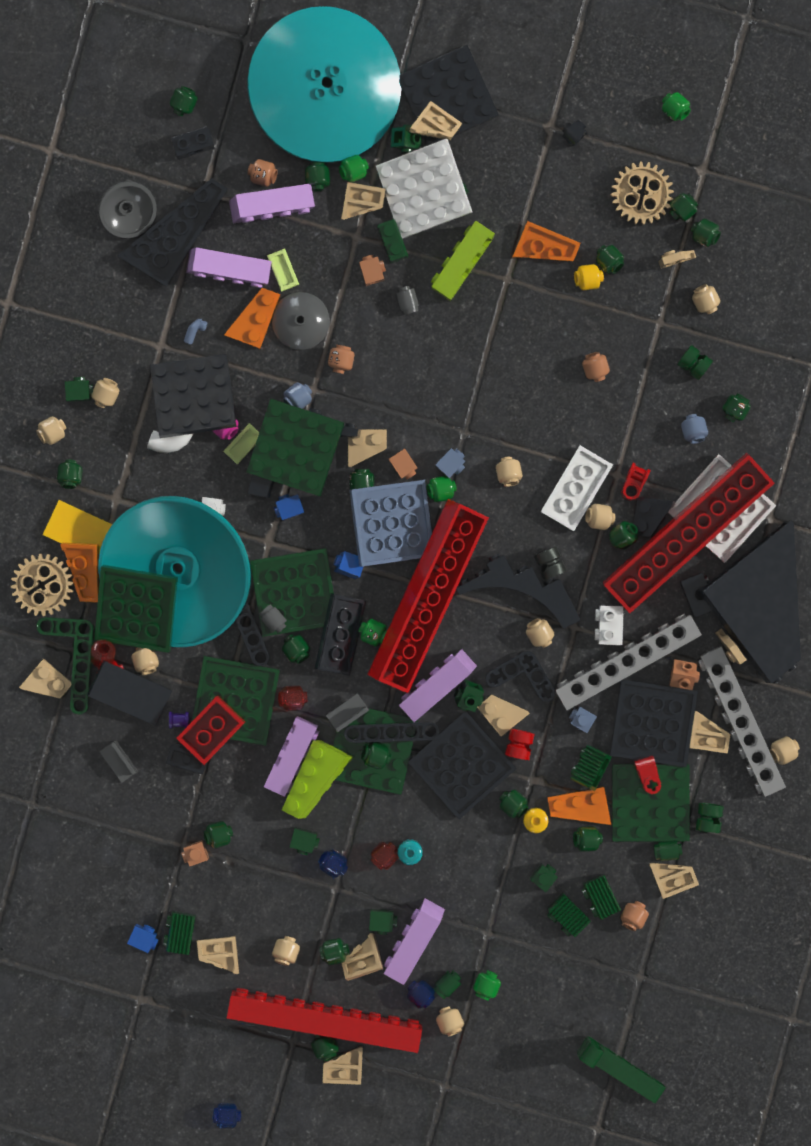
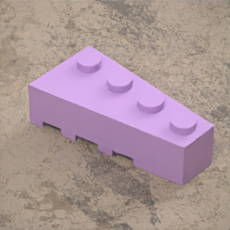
[229,184,315,224]
[186,248,272,288]
[399,649,477,722]
[264,716,320,797]
[383,898,445,985]

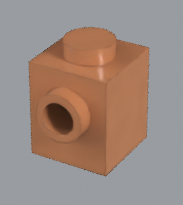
[359,255,386,286]
[389,449,418,480]
[182,840,209,866]

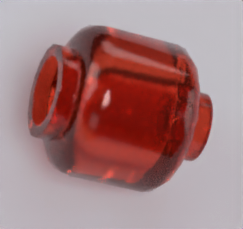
[91,640,116,667]
[278,685,308,711]
[370,842,399,870]

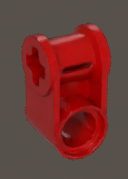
[621,462,651,501]
[634,756,661,794]

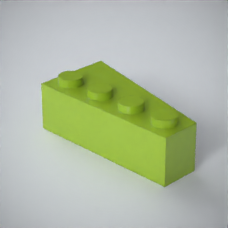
[431,221,495,301]
[282,740,353,819]

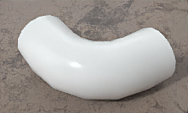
[147,430,193,453]

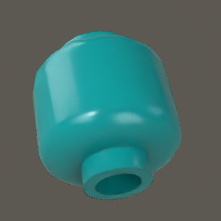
[398,839,422,865]

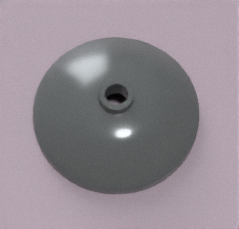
[99,181,157,238]
[272,292,330,350]

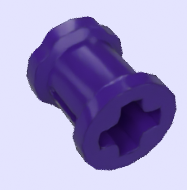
[169,711,189,729]

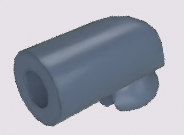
[184,319,208,344]

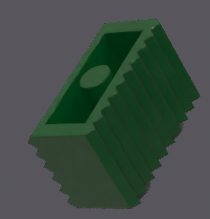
[377,219,408,263]
[571,745,612,791]
[582,874,621,920]
[547,893,591,937]
[163,911,196,955]

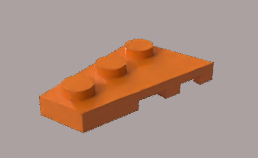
[513,221,581,261]
[224,288,280,349]
[60,543,100,602]
[547,787,611,825]

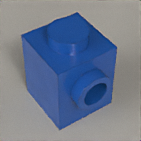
[274,494,305,520]
[334,551,364,579]
[127,924,159,953]

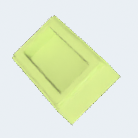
[267,249,299,292]
[223,423,259,465]

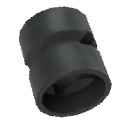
[534,546,567,580]

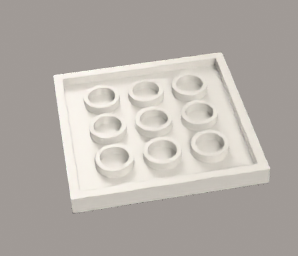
[376,139,472,239]
[668,454,776,563]

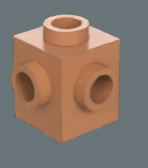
[670,659,700,690]

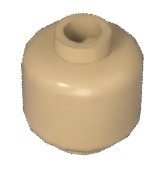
[692,284,720,314]
[91,378,119,408]
[36,416,66,445]
[496,457,523,487]
[585,504,615,530]
[526,618,554,648]
[131,647,159,675]
[770,736,800,765]
[272,936,300,966]
[436,1006,464,1037]

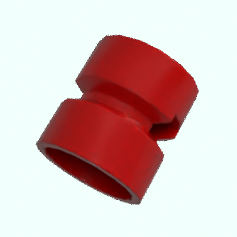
[505,728,535,760]

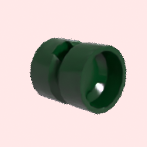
[677,345,713,381]
[696,803,724,833]

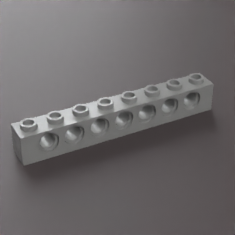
[555,613,702,710]
[698,646,786,797]

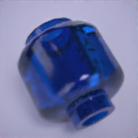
[318,849,348,878]
[407,980,435,1009]
[213,1103,241,1129]

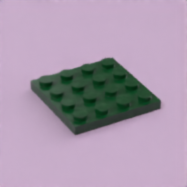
[247,399,344,496]
[250,548,334,637]
[94,565,178,653]
[192,656,280,746]
[333,708,418,795]
[612,764,690,841]

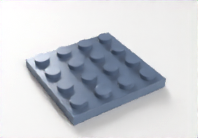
[349,480,432,567]

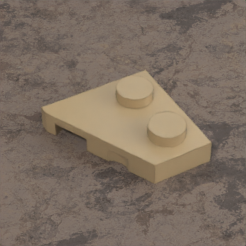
[348,430,387,467]
[19,659,71,698]
[477,694,530,736]
[689,711,730,754]
[649,863,699,899]
[197,936,239,974]

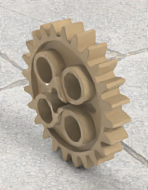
[611,162,674,225]
[11,554,74,616]

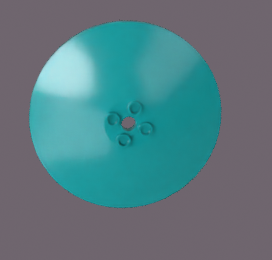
[247,6,401,163]
[98,496,251,647]

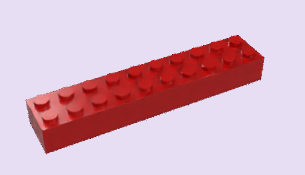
[603,452,775,613]
[367,499,489,693]
[227,988,422,1053]

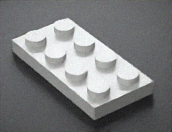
[541,445,613,531]

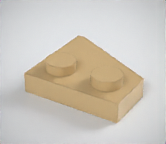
[409,101,462,140]
[341,182,386,220]
[659,250,696,269]
[715,628,746,664]
[342,933,383,981]
[323,1046,363,1085]

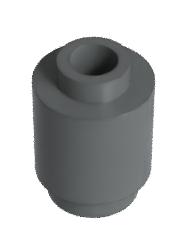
[396,286,419,315]
[259,604,287,633]

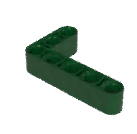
[36,617,94,715]
[577,1036,666,1104]

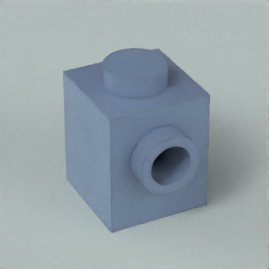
[435,448,465,478]
[569,706,597,733]

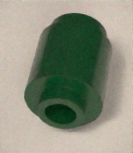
[654,840,682,861]
[433,970,462,999]

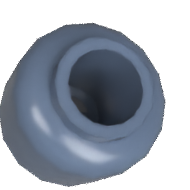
[283,382,312,409]
[681,414,708,444]

